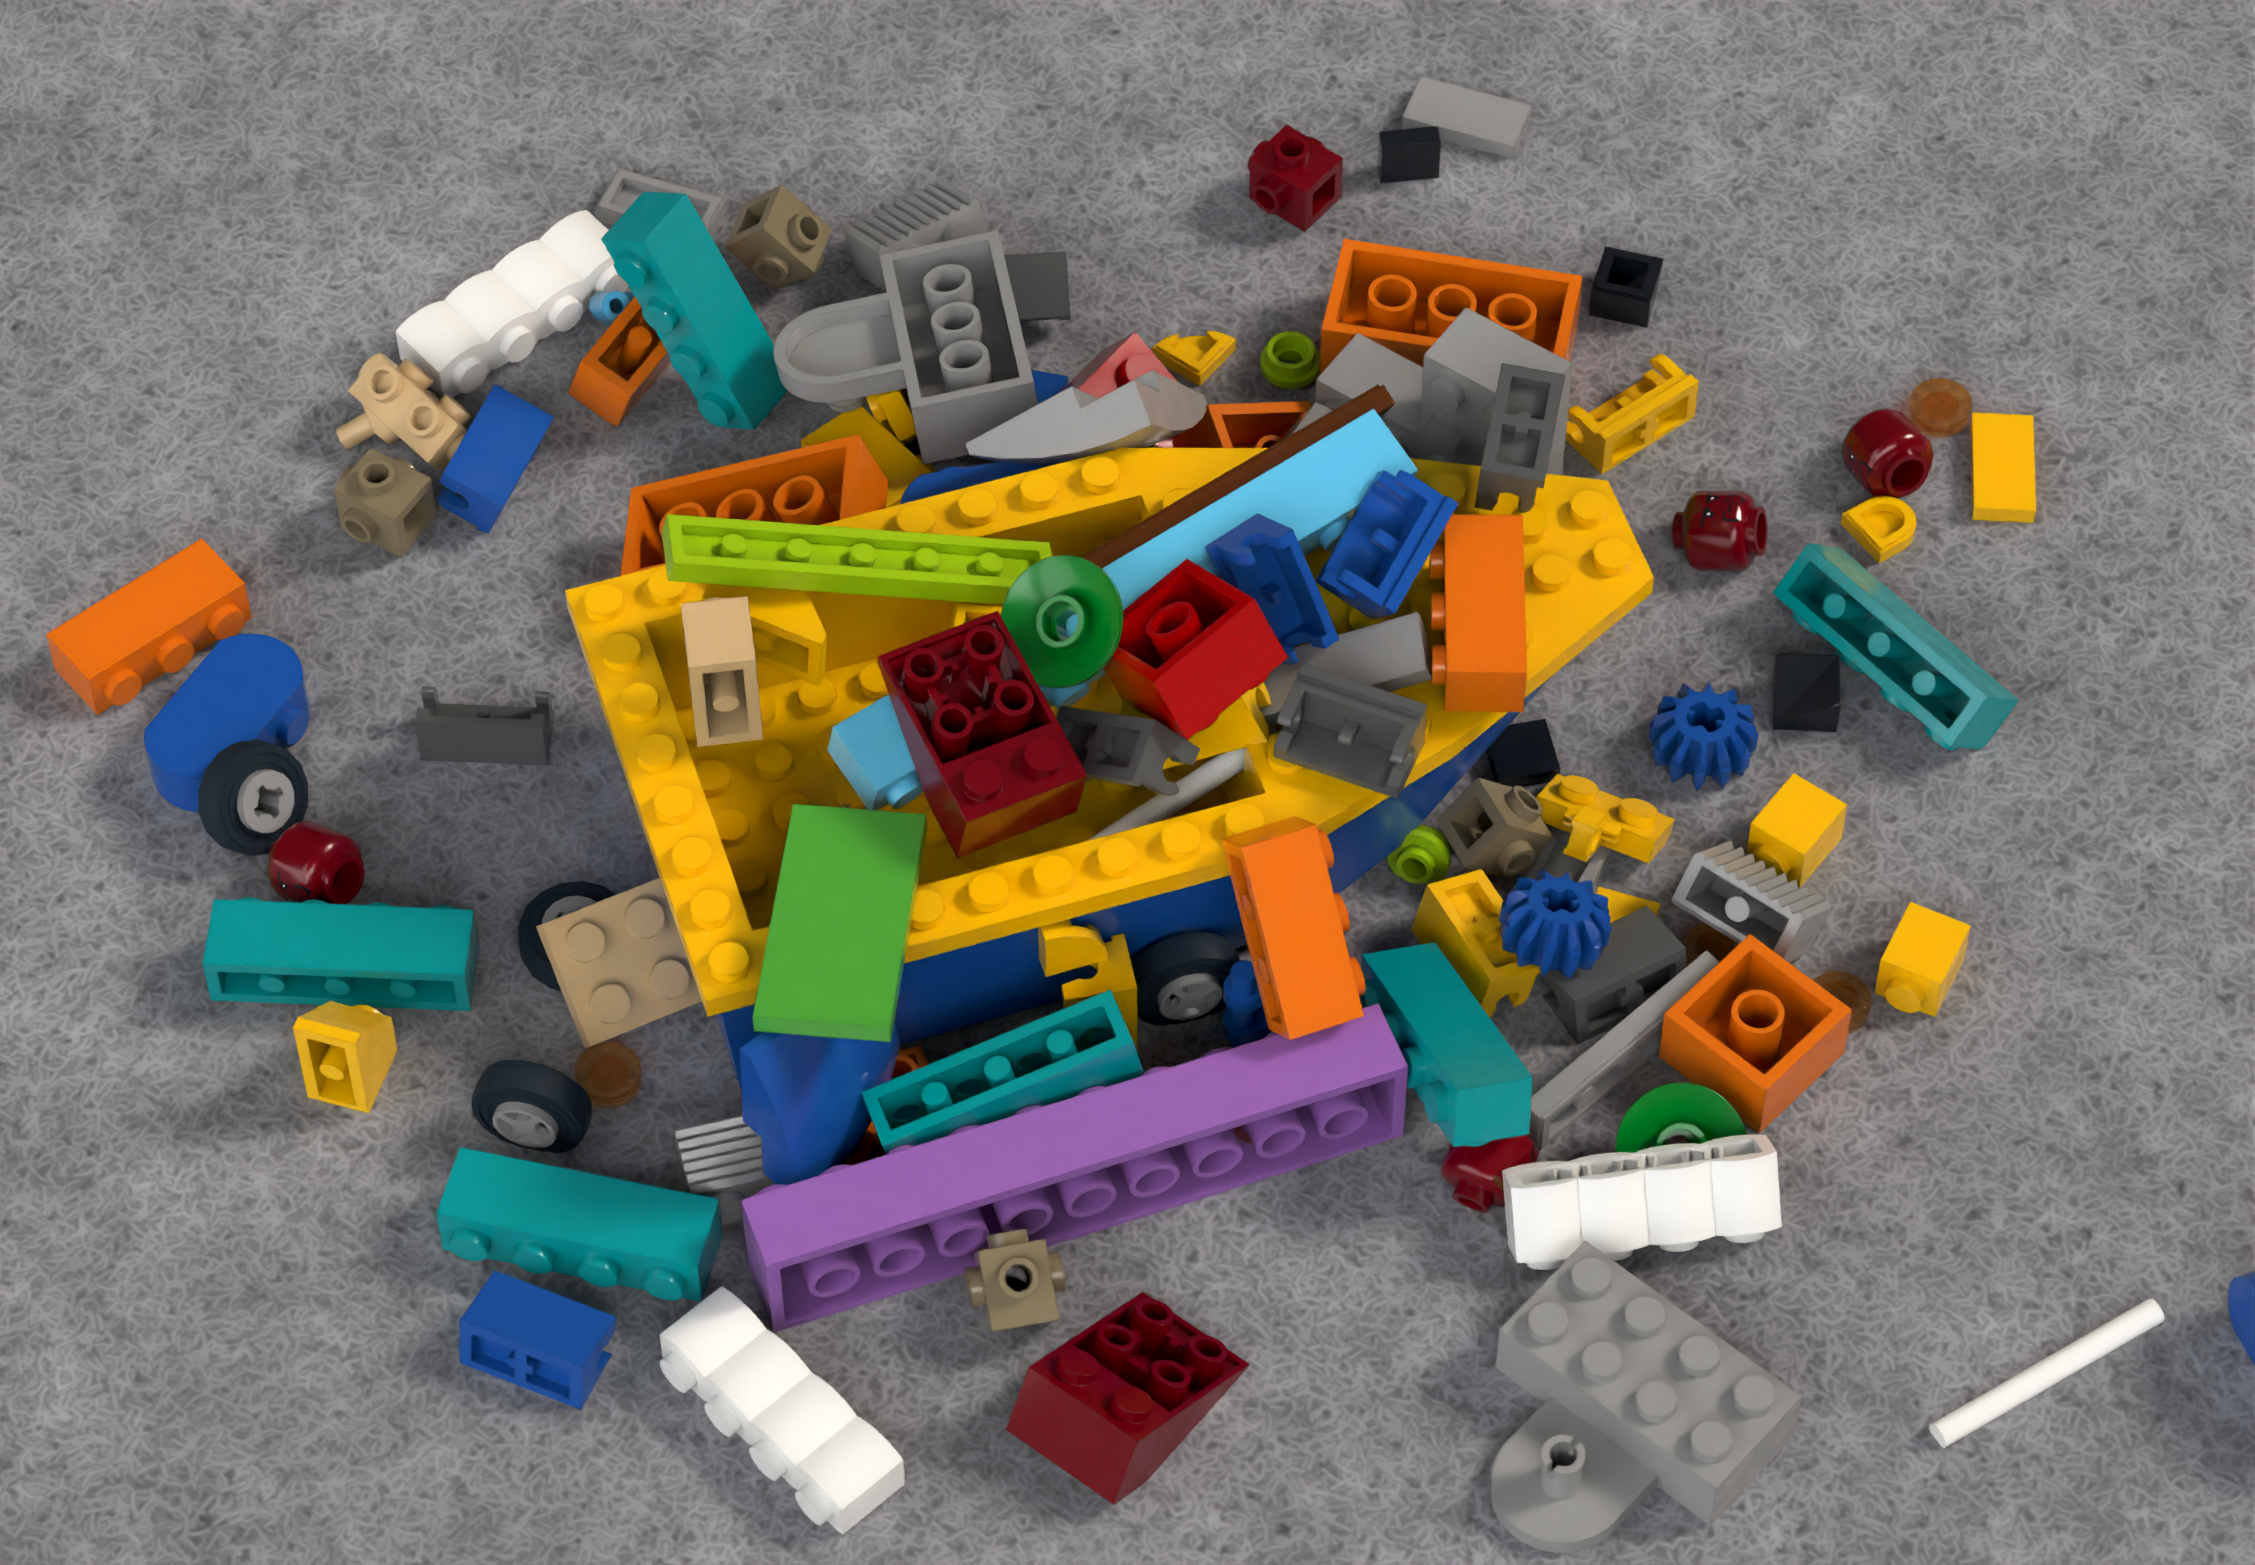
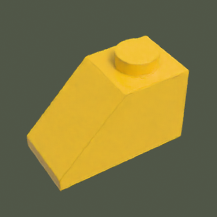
[701,584,827,686]
[293,1001,398,1113]

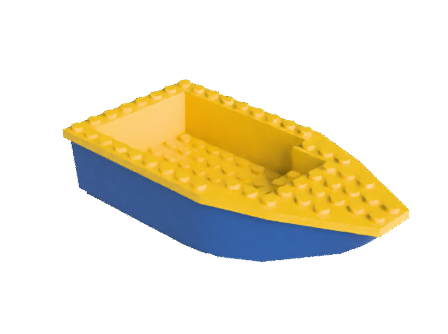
[565,448,1654,1088]

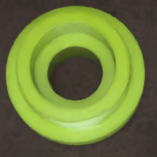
[1260,331,1320,389]
[1387,825,1451,884]

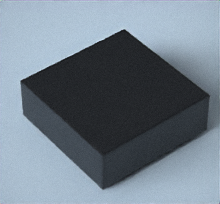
[1377,126,1441,184]
[1486,719,1561,787]

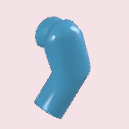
[589,291,635,327]

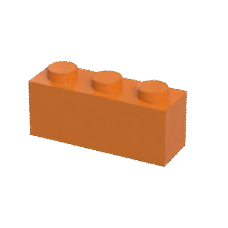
[568,272,733,427]
[1429,514,1527,712]
[46,538,252,715]
[1221,816,1366,1040]

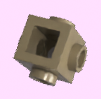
[725,184,832,289]
[334,448,437,558]
[1436,778,1554,878]
[965,1229,1066,1333]

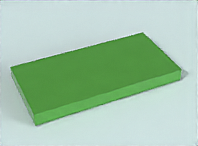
[753,804,927,1042]

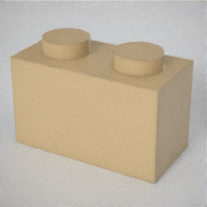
[681,596,763,747]

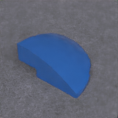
[740,1022,900,1186]

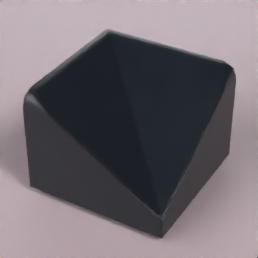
[1589,246,1664,328]
[1772,653,1840,732]

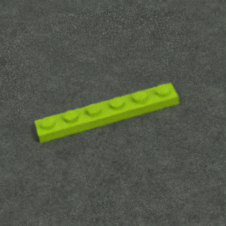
[662,514,1052,605]

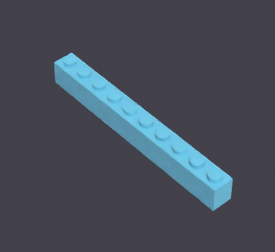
[827,409,1418,810]

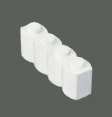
[396,210,629,398]
[1502,1134,1782,1270]
[659,1286,905,1534]

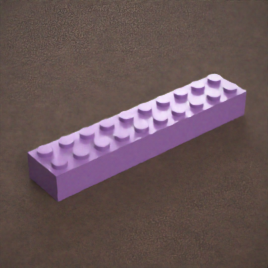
[741,1003,1408,1333]

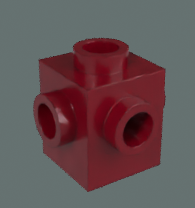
[1247,124,1343,232]

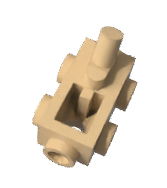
[336,353,474,472]

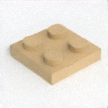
[536,877,702,1048]

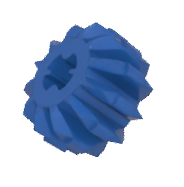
[1649,680,1758,791]
[1499,869,1612,979]

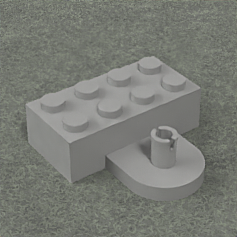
[773,230,1038,464]
[1490,1241,1802,1553]

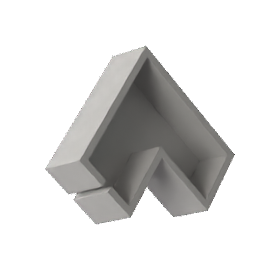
[1315,307,1572,475]

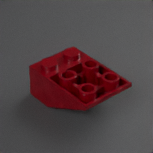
[877,611,1087,859]
[1006,1292,1250,1505]

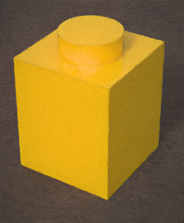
[1746,773,1847,888]
[1875,902,1971,1017]

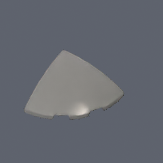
[966,370,1208,465]

